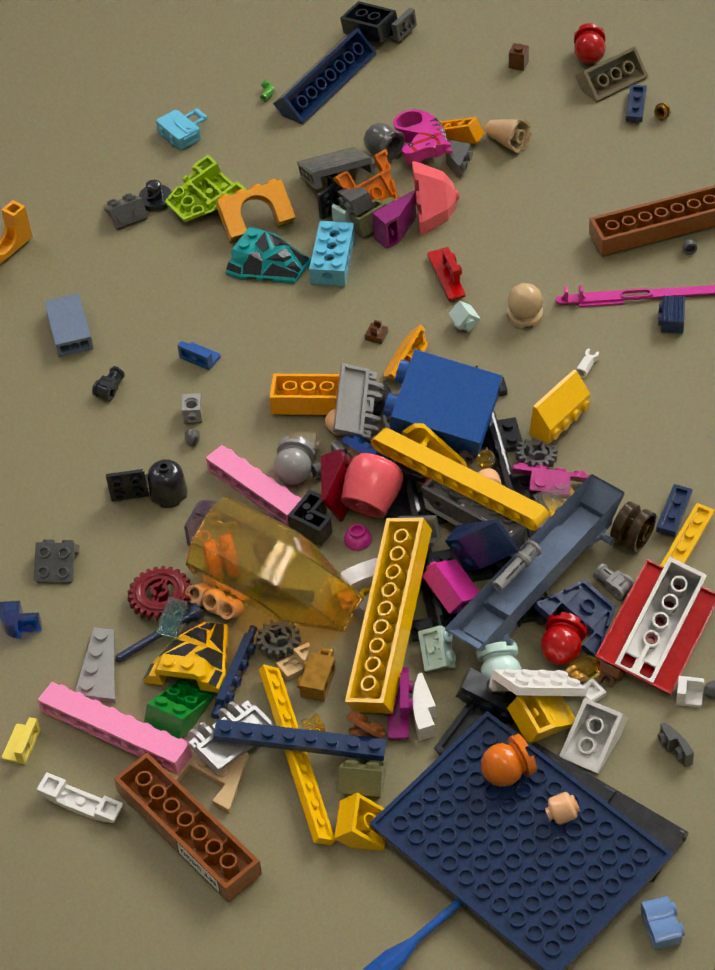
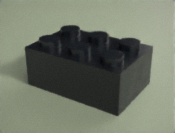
[340,1,397,43]

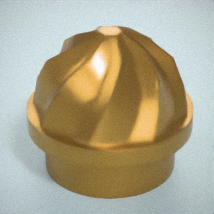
[654,102,671,119]

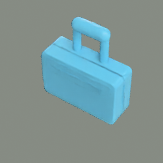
[156,108,207,150]

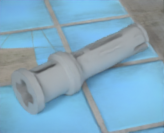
[492,540,542,592]

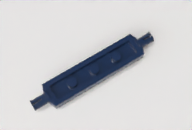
[211,625,258,719]

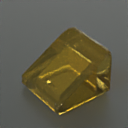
[571,654,603,681]

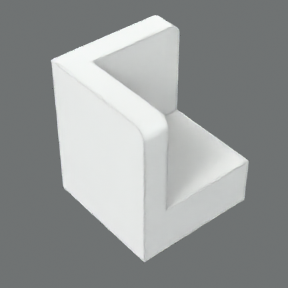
[676,676,704,708]

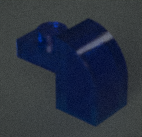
[0,601,42,639]

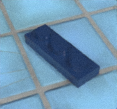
[626,84,647,122]
[656,484,693,537]

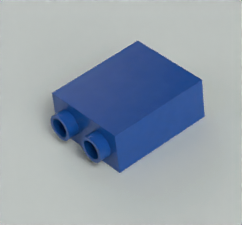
[383,349,503,458]

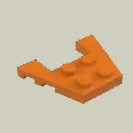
[333,149,398,201]

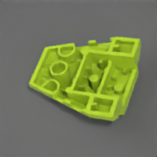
[165,154,247,222]

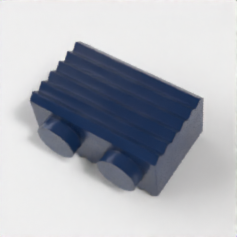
[658,295,685,333]

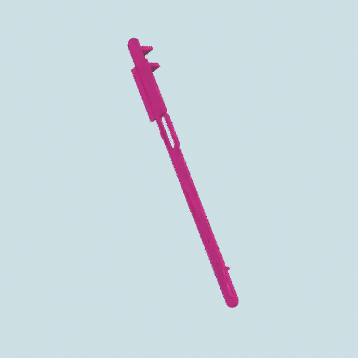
[556,285,715,307]

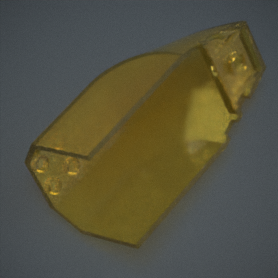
[186,495,363,632]

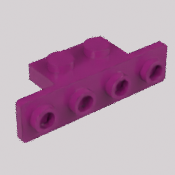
[388,667,413,740]

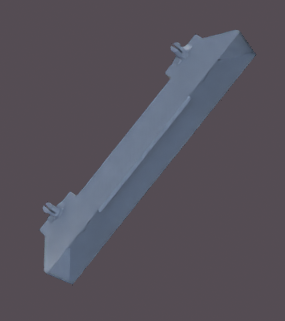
[445,474,625,651]

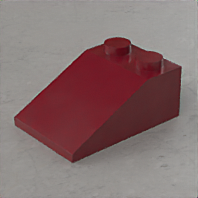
[321,449,351,522]

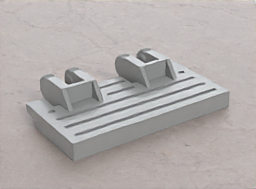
[333,363,384,440]
[187,701,276,774]

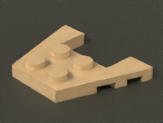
[165,749,249,813]

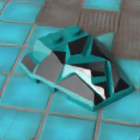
[225,227,311,284]

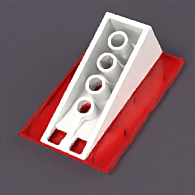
[595,556,715,695]

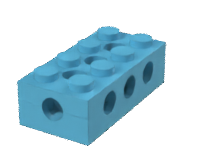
[309,221,355,286]

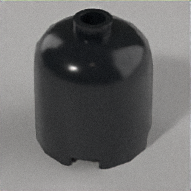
[147,459,188,508]

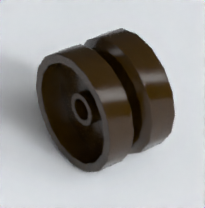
[610,501,657,552]

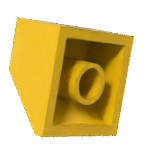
[334,793,385,851]

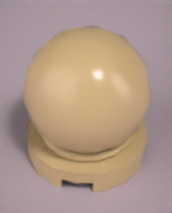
[507,283,543,329]

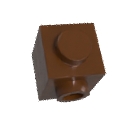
[509,43,529,71]

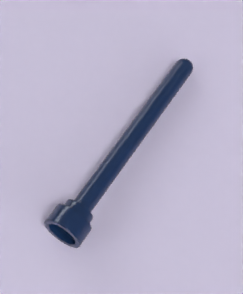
[115,603,204,662]

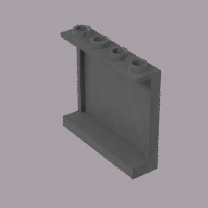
[297,147,376,189]

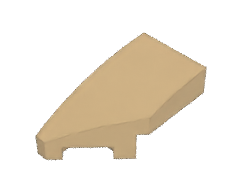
[276,642,310,682]

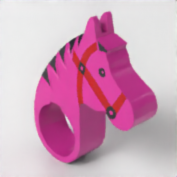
[393,109,453,165]

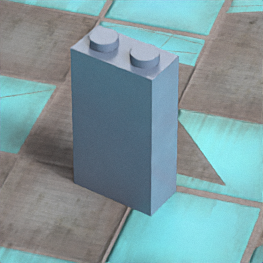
[44,293,94,357]

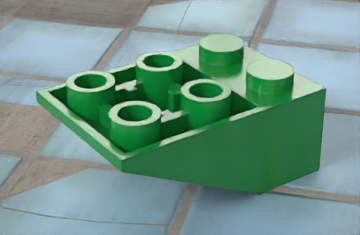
[144,679,215,739]

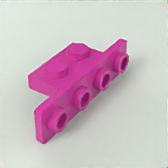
[511,463,590,496]

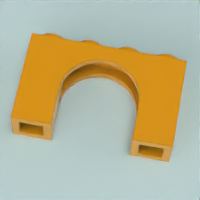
[216,179,296,242]
[0,200,33,264]

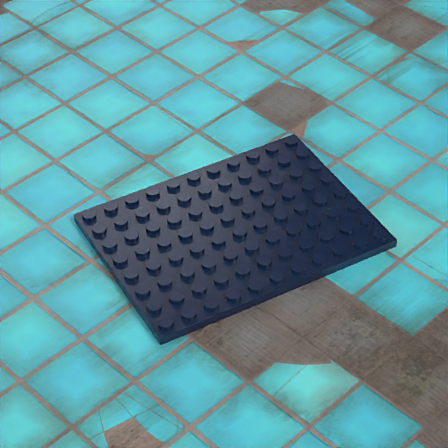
[369,711,673,970]

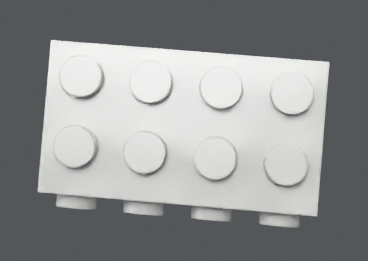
[489,669,588,696]

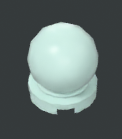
[476,642,522,693]

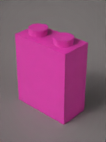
[422,559,480,614]

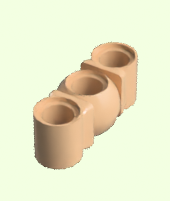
[186,583,244,620]

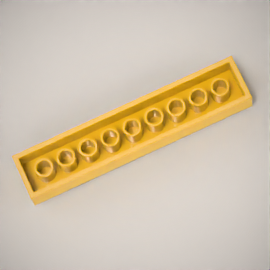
[345,518,432,714]

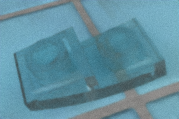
[157,596,188,638]

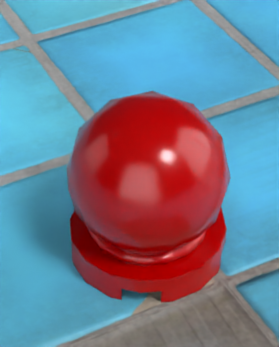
[574,23,606,65]
[541,612,587,666]

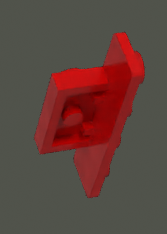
[427,247,466,301]

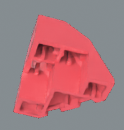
[412,161,459,235]

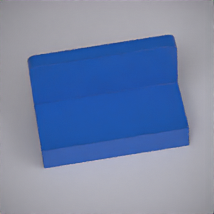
[177,341,221,370]

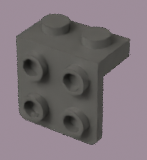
[103,193,148,228]
[34,539,80,583]

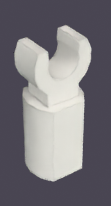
[575,348,599,378]

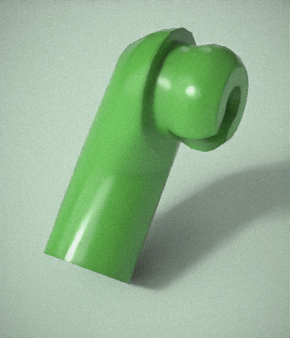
[260,80,274,102]

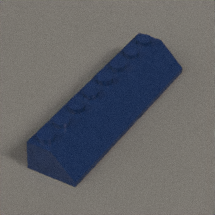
[273,27,377,124]

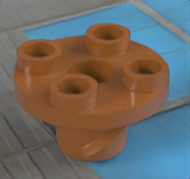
[347,711,386,739]

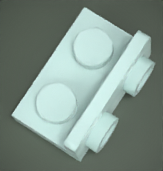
[418,625,456,672]

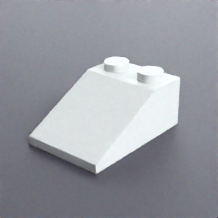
[559,698,628,774]

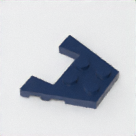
[534,579,616,660]

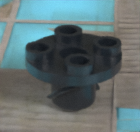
[139,179,172,212]

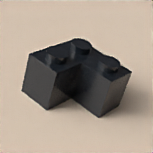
[287,489,332,546]

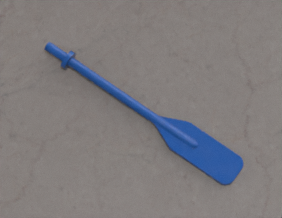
[363,900,463,970]

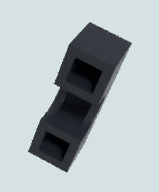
[455,668,520,725]

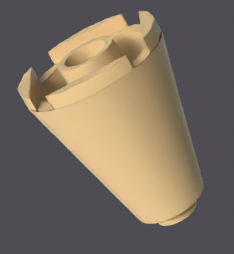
[485,119,532,153]

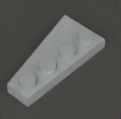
[75,627,115,703]

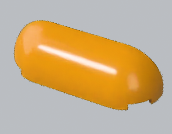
[384,324,428,381]

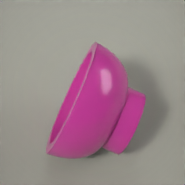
[344,524,372,551]

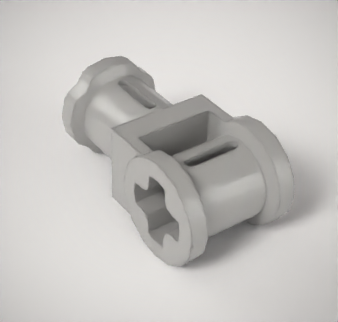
[593,563,635,600]

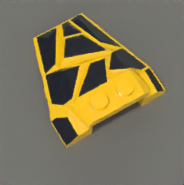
[143,620,229,693]

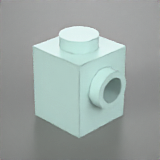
[448,300,480,332]

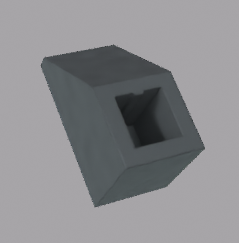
[446,140,473,178]
[337,187,374,216]

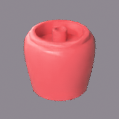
[341,453,403,518]

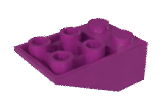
[373,190,417,249]

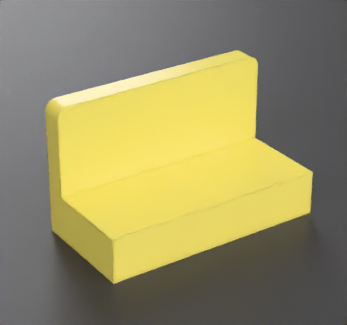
[2,717,41,765]

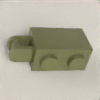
[349,197,395,237]

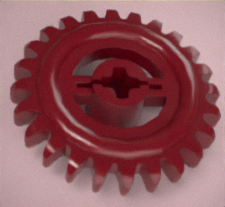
[127,566,193,622]

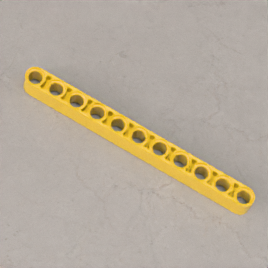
[371,428,550,531]

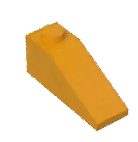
[440,117,485,144]

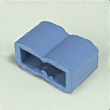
[640,896,685,950]

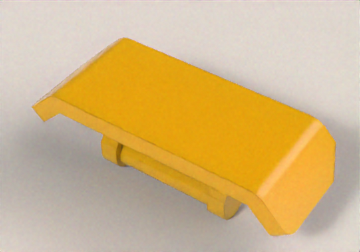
[402,423,467,467]

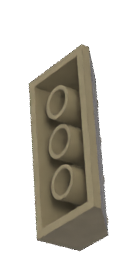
[575,46,648,102]

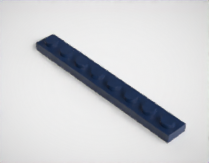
[213,719,387,761]

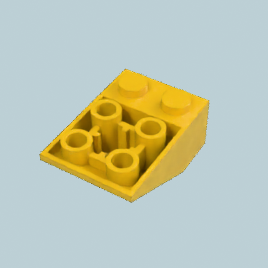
[507,695,575,744]

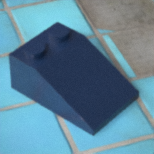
[445,519,520,570]

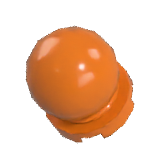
[481,734,537,787]

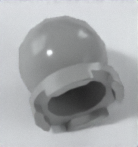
[274,436,315,485]

